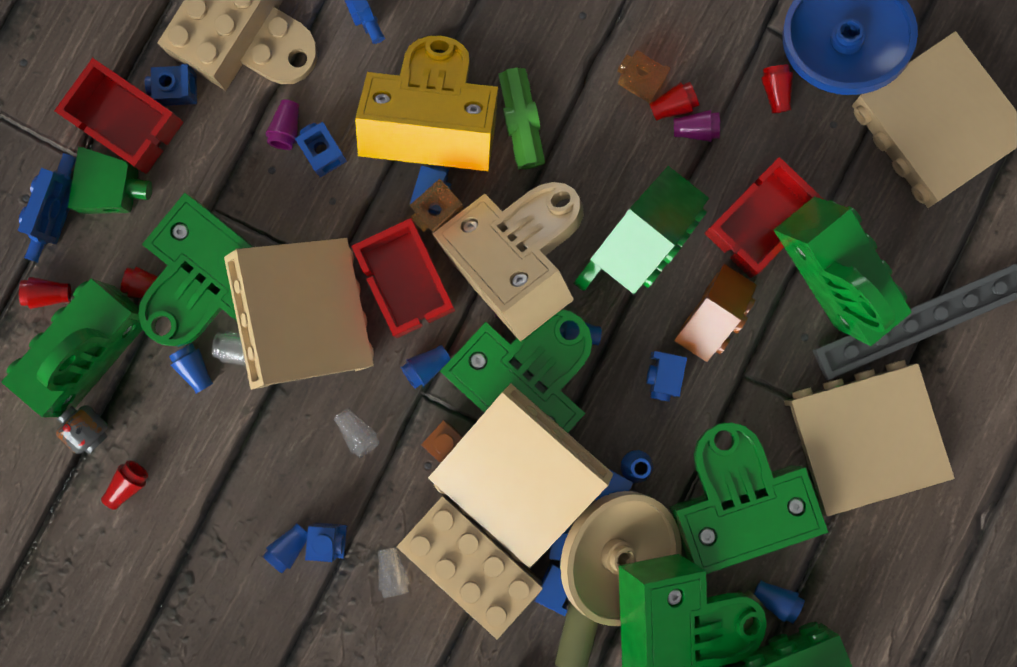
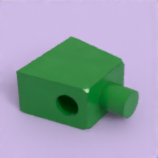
[68,147,152,214]

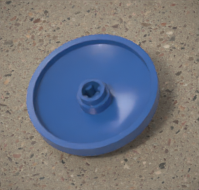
[782,0,918,95]

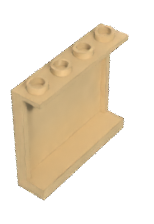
[852,31,1017,208]
[224,238,374,390]
[784,360,955,517]
[428,384,614,568]

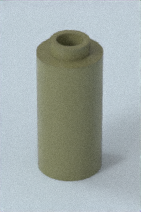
[554,602,599,667]

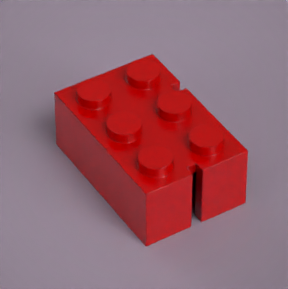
[54,57,184,174]
[704,157,823,278]
[351,218,455,338]

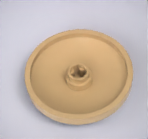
[560,491,681,626]

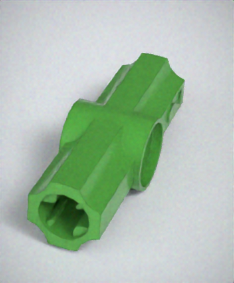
[499,67,545,170]

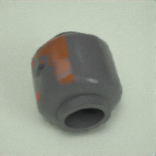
[56,405,108,454]

